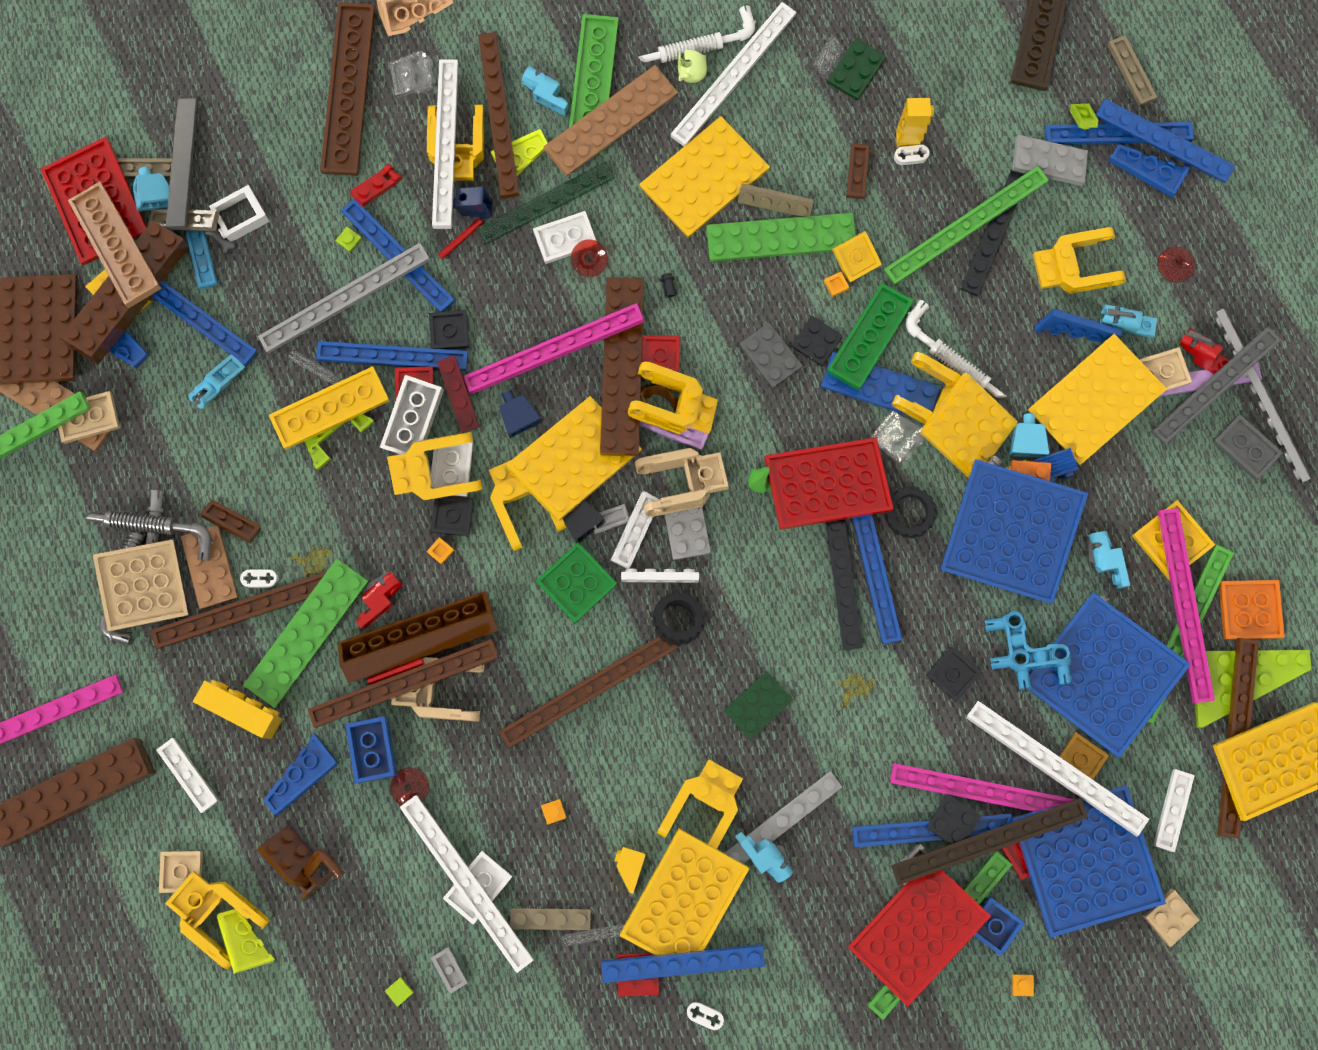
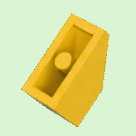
[614,847,646,894]

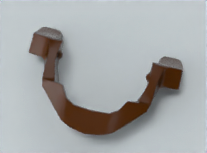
[640,384,679,412]

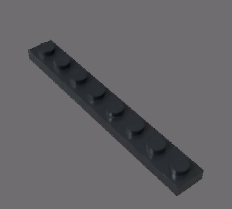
[960,169,1025,296]
[825,519,863,651]

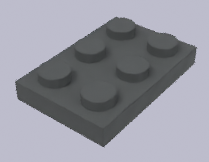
[739,323,803,389]
[1213,414,1283,481]

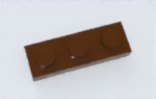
[846,143,870,199]
[200,500,261,544]

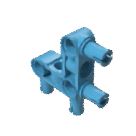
[985,611,1072,690]

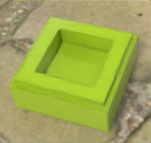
[385,977,414,1007]

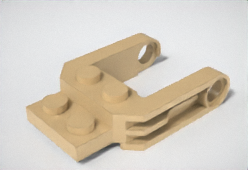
[635,448,729,517]
[391,657,485,722]

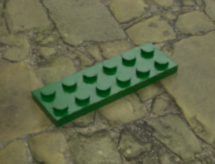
[826,283,914,391]

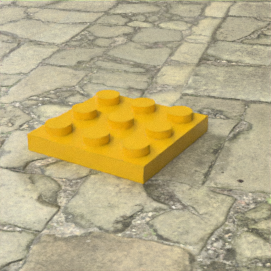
[1132,500,1215,581]

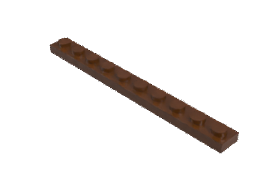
[478,32,520,199]
[151,572,326,649]
[499,636,678,748]
[1217,638,1259,839]
[308,639,499,728]

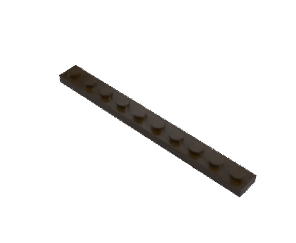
[890,798,1088,885]

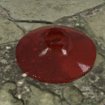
[571,239,608,277]
[1157,247,1195,282]
[390,767,430,806]

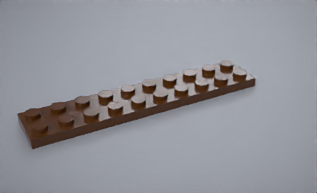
[320,2,375,176]
[600,277,644,456]

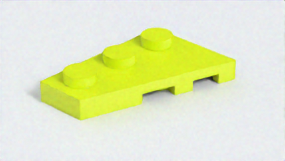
[491,129,547,176]
[217,909,275,974]

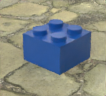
[974,896,1025,956]

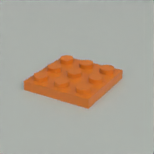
[1219,580,1285,640]

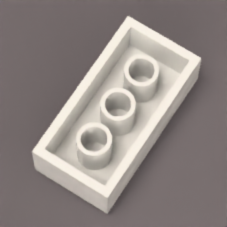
[380,375,444,454]

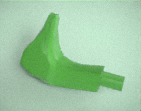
[748,466,771,493]

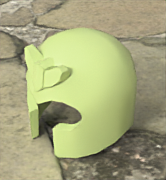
[678,50,707,83]

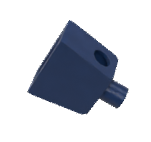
[453,187,493,218]
[499,390,542,438]

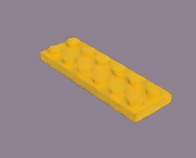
[269,366,390,450]

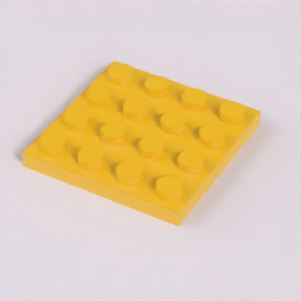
[919,373,1018,478]

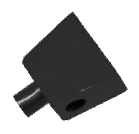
[563,500,605,543]

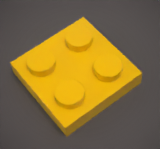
[832,231,882,282]

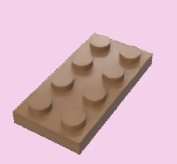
[181,526,239,610]

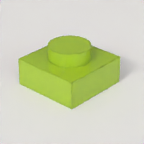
[335,227,362,253]

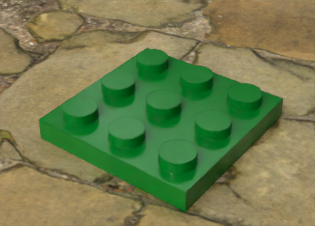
[536,542,617,624]

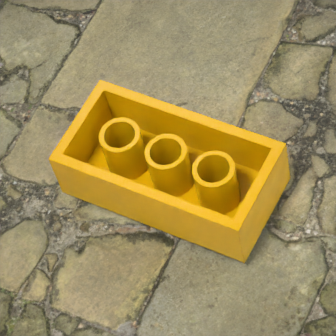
[193,679,283,740]

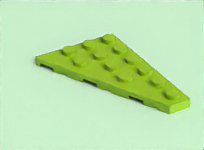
[1195,650,1311,728]

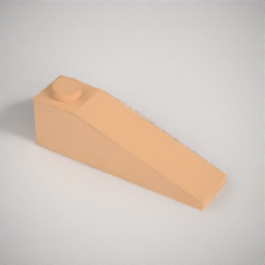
[377,0,453,36]

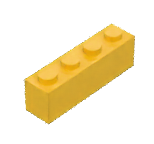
[896,98,934,148]

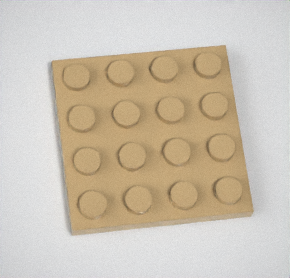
[93,539,189,632]

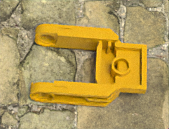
[427,104,484,181]
[1033,227,1126,294]
[892,352,961,424]
[628,362,718,434]
[387,432,482,500]
[489,460,566,551]
[657,759,743,849]
[165,871,270,970]

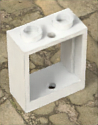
[209,185,270,241]

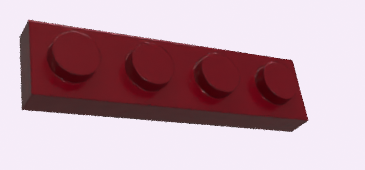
[437,355,480,433]

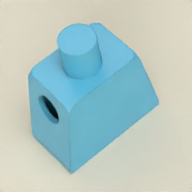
[133,167,170,211]
[1009,413,1049,458]

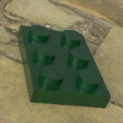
[827,38,886,101]
[724,671,793,740]

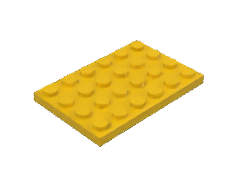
[639,116,770,238]
[1027,334,1167,466]
[506,396,642,522]
[1213,702,1318,821]
[620,828,750,955]

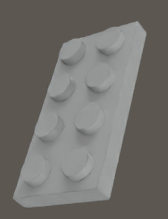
[1012,135,1088,186]

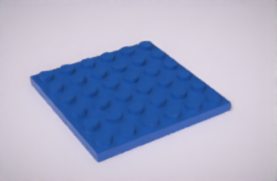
[940,459,1088,604]
[1024,592,1191,758]
[1011,785,1166,938]

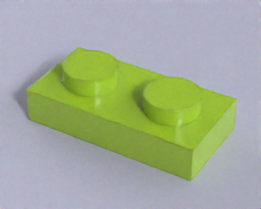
[1070,104,1099,129]

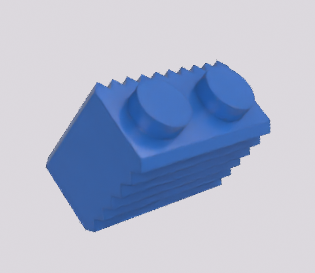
[1033,448,1079,482]

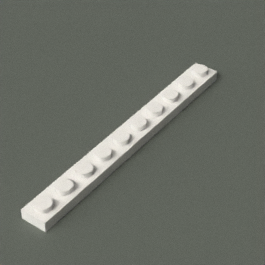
[671,2,796,146]
[432,60,458,229]
[966,701,1149,837]
[400,795,534,973]

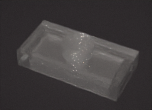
[813,36,844,78]

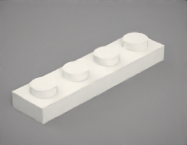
[611,491,660,569]
[621,569,699,583]
[157,738,219,813]
[1153,769,1195,852]

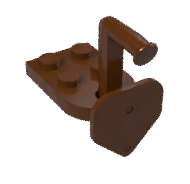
[257,826,345,901]

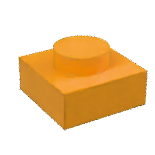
[824,272,849,297]
[427,537,455,565]
[541,799,566,825]
[1012,974,1034,996]

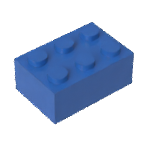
[345,716,398,784]

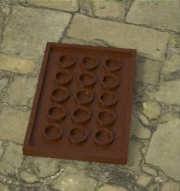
[0,274,77,385]

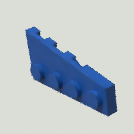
[1108,144,1190,198]
[1034,309,1121,343]
[109,330,150,368]
[263,733,339,816]

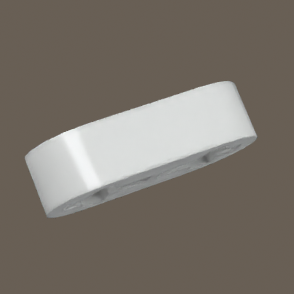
[894,145,929,165]
[240,570,279,588]
[687,1002,724,1030]

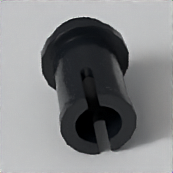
[660,273,677,298]

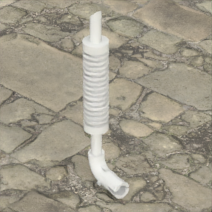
[638,5,757,63]
[906,300,1006,398]

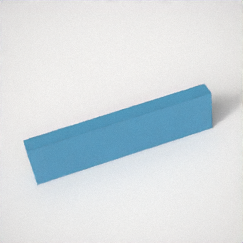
[185,230,218,289]

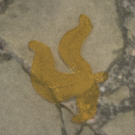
[290,546,332,577]
[838,674,875,707]

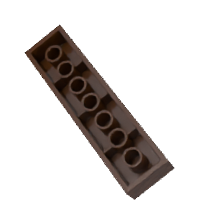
[60,220,189,365]
[337,591,498,683]
[0,738,156,847]

